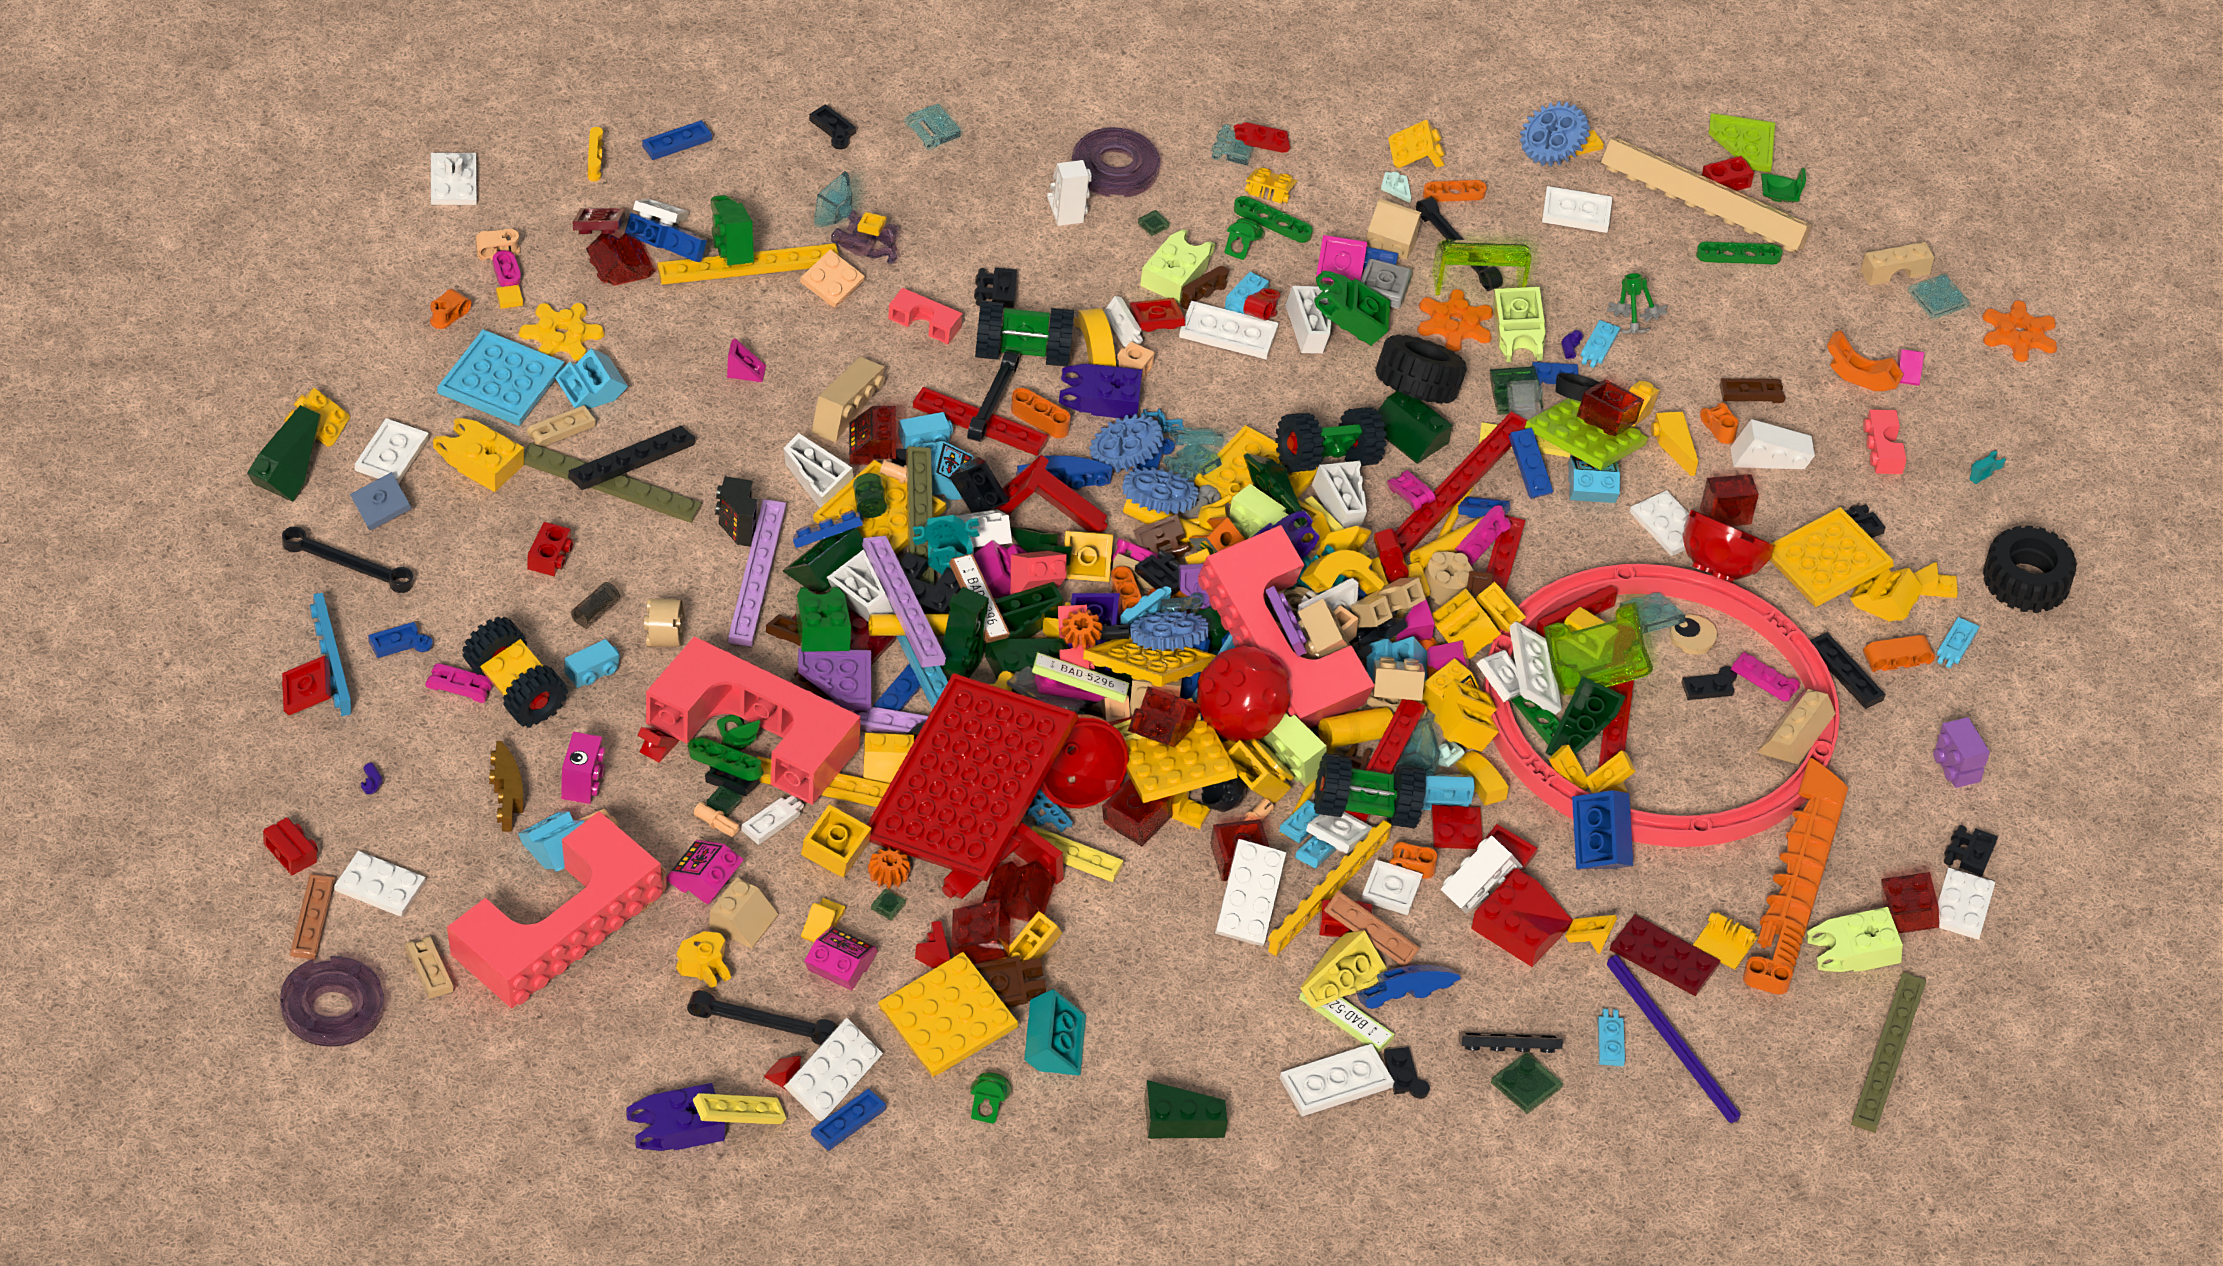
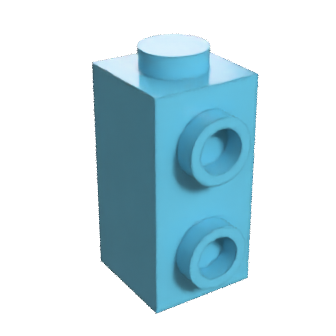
[1224,271,1269,315]
[898,412,953,449]
[564,639,620,688]

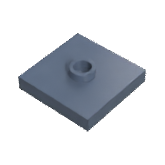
[350,472,412,530]

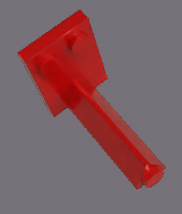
[993,455,1108,533]
[942,822,1064,899]

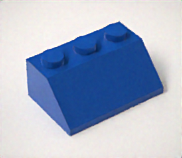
[1572,790,1633,869]

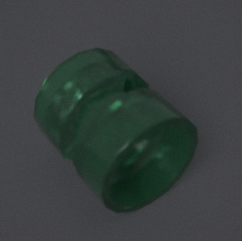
[853,473,887,518]

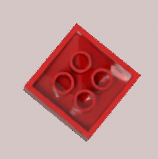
[1471,868,1573,967]

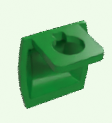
[1761,168,1806,203]
[1224,218,1265,260]
[716,715,760,750]
[970,1072,1011,1124]

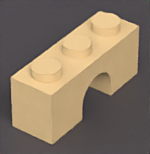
[1861,242,1934,286]
[1350,577,1426,627]

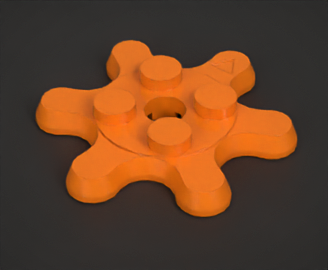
[1417,289,1493,352]
[1982,300,2057,362]

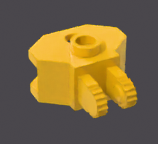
[676,931,731,988]

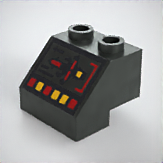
[715,476,757,547]

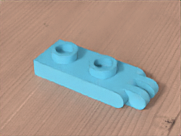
[1581,320,1620,368]
[1120,586,1171,633]
[1937,617,1980,669]
[1597,1008,1625,1066]

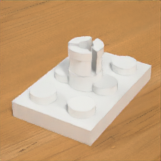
[431,153,476,205]
[1297,578,1358,644]

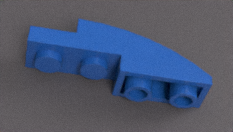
[625,213,707,262]
[1016,455,1112,489]
[1357,965,1461,1009]

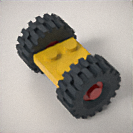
[462,617,568,728]

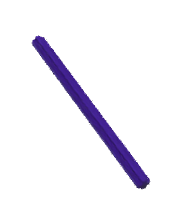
[1607,955,1741,1123]

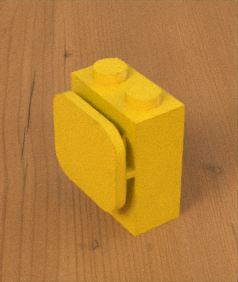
[1227,739,1295,803]

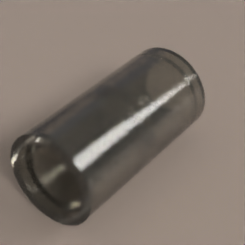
[571,582,620,629]

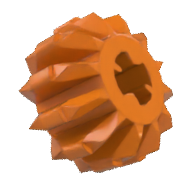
[1061,608,1102,650]
[868,846,910,890]

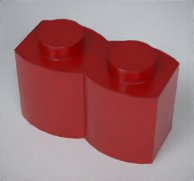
[1374,528,1409,583]

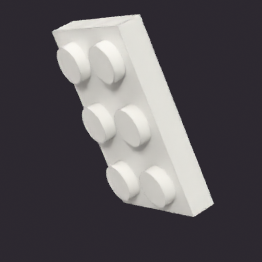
[1542,186,1612,233]
[355,418,429,484]
[1629,490,1688,556]
[334,851,426,917]
[1932,868,1995,940]

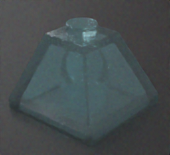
[814,171,852,228]
[1394,718,1441,773]

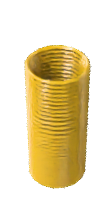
[1318,707,1394,749]

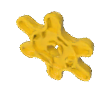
[518,303,605,361]

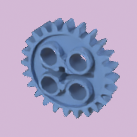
[1520,101,1590,167]
[1089,414,1164,473]
[1122,467,1198,514]
[1130,610,1209,651]

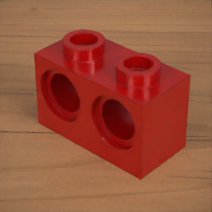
[1702,156,1754,191]
[527,522,574,577]

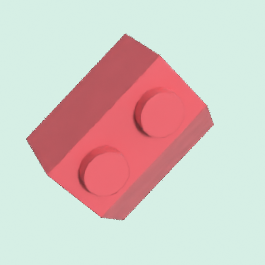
[1010,551,1066,595]

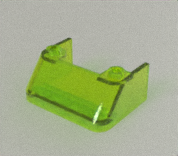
[1432,240,1532,295]

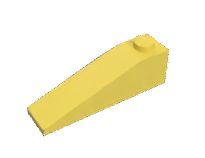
[1300,930,1388,1008]

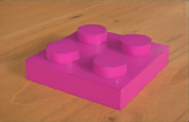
[1316,235,1367,283]

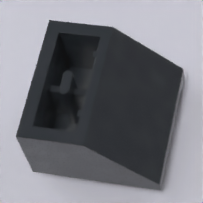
[949,457,1010,513]

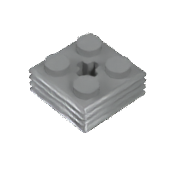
[1360,259,1412,308]

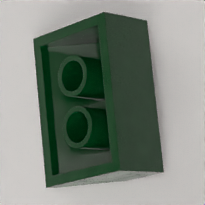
[1377,391,1452,464]
[782,528,867,592]

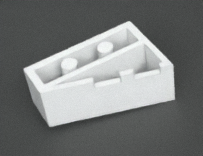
[1047,160,1091,226]
[1285,286,1331,354]
[1730,419,1815,469]
[784,433,853,508]
[1312,461,1367,529]
[957,509,1012,549]
[827,549,894,621]
[1441,835,1523,914]

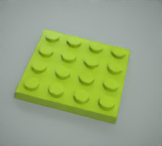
[1525,398,1648,471]

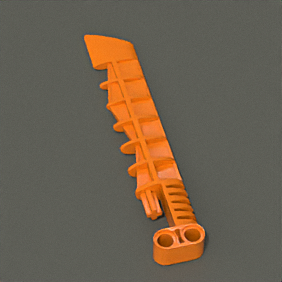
[1743,758,1848,995]

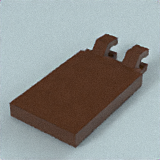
[973,956,1047,1007]

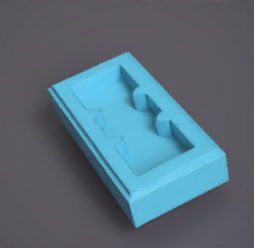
[1279,800,1320,843]
[1295,836,1336,869]

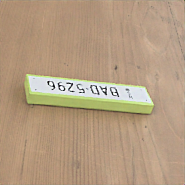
[1032,652,1129,703]
[1299,992,1394,1053]

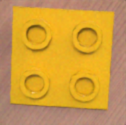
[1245,167,1298,204]
[1693,912,1758,970]

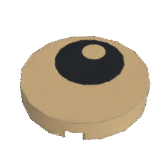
[1670,614,1717,655]

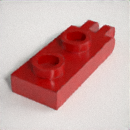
[1233,122,1290,153]

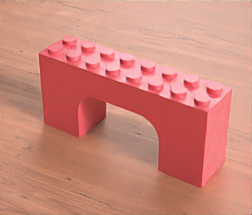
[1198,525,1375,729]
[646,636,861,805]
[447,811,663,1009]

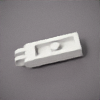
[1104,296,1143,347]
[742,795,804,845]

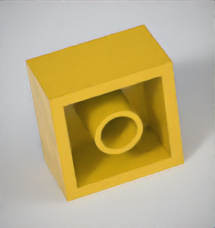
[801,804,872,878]

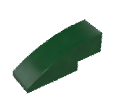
[1010,527,1072,566]

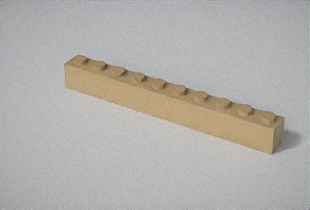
[1601,137,1813,252]

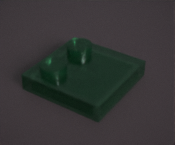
[1491,1052,1563,1114]

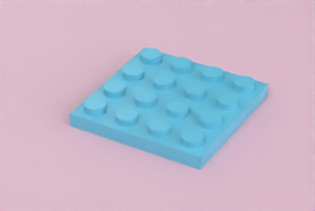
[437,329,564,426]

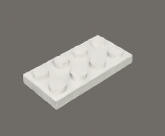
[1179,301,1279,360]
[1509,621,1562,715]
[1215,839,1286,946]
[783,1018,883,1122]
[1280,1044,1394,1117]

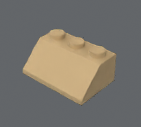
[1758,689,1836,765]

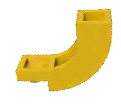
[1074,308,1116,367]
[1300,550,1385,595]

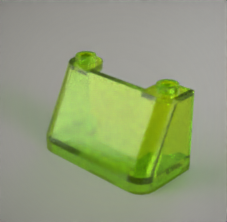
[1544,602,1653,695]

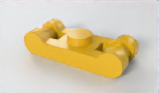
[587,127,603,182]

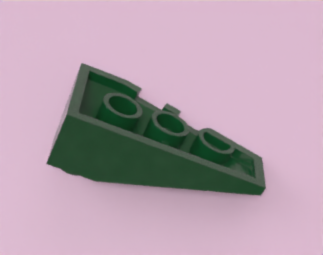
[247,405,321,502]
[1243,453,1306,527]
[1545,676,1626,756]

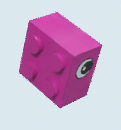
[561,732,606,804]

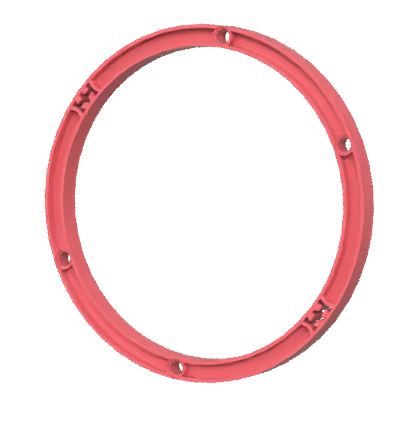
[1483,564,1840,847]

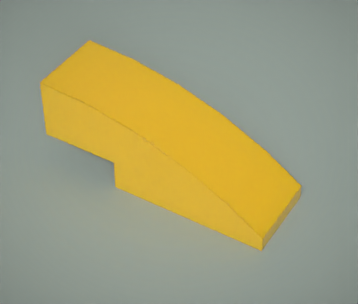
[1455,751,1509,806]

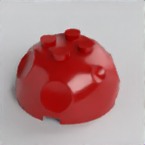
[1682,509,1775,583]
[1196,645,1290,743]

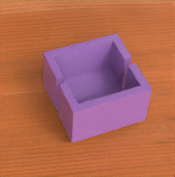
[1933,717,1990,788]

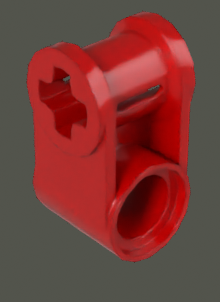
[1243,288,1280,321]

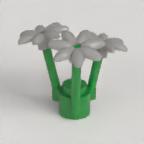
[1607,273,1667,335]

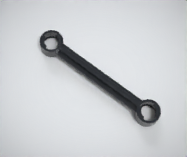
[1416,197,1503,291]
[967,350,1020,442]
[282,527,413,593]
[687,990,838,1045]

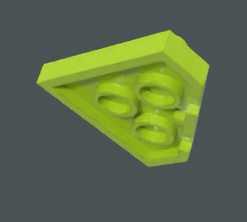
[1708,113,1775,173]

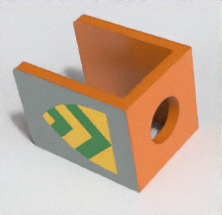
[1189,517,1245,555]

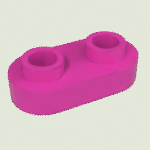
[493,250,521,287]

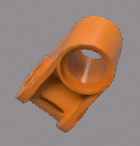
[430,289,472,329]
[1700,402,1739,444]
[1389,842,1437,879]

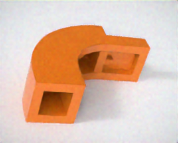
[1827,331,1904,391]

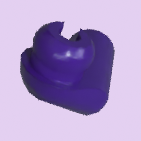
[1561,330,1583,359]
[361,763,383,795]

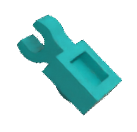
[1969,451,2006,485]

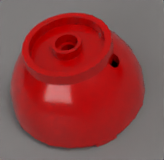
[1040,714,1129,809]

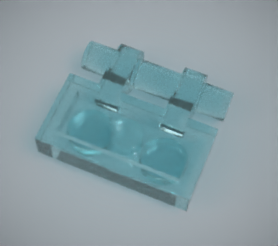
[1212,125,1254,166]
[1163,442,1222,480]

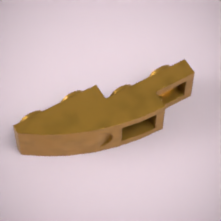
[489,741,523,832]

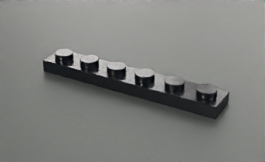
[568,425,695,490]

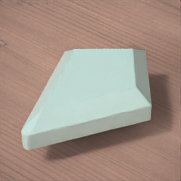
[1381,172,1411,203]
[1431,740,1464,767]

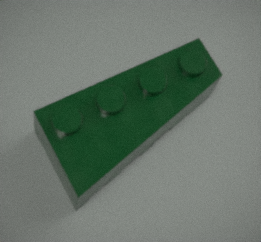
[940,587,989,681]

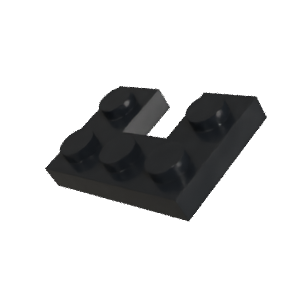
[884,552,961,614]
[1349,616,1408,661]

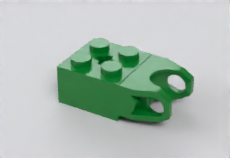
[711,195,754,266]
[1314,271,1390,346]
[796,587,851,652]

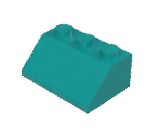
[1024,989,1086,1076]

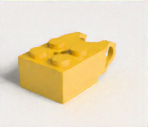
[433,418,524,492]

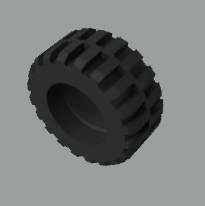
[1375,335,1467,404]
[1983,525,2077,613]

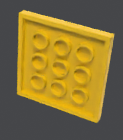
[1194,425,1318,504]
[813,460,946,555]
[1770,507,1894,608]
[1083,634,1217,687]
[1126,721,1238,803]
[878,952,1018,1077]

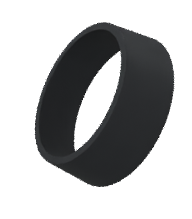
[1555,373,1606,403]

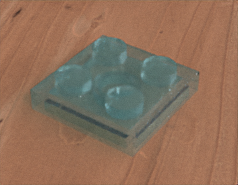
[1908,274,1970,320]
[1619,592,1685,633]

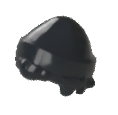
[1201,774,1246,812]

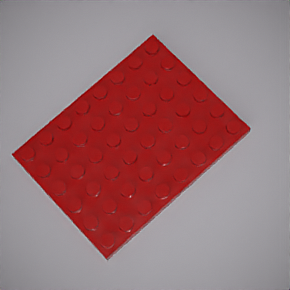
[867,673,1079,882]

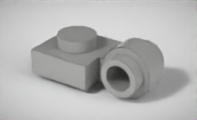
[1184,485,1221,517]

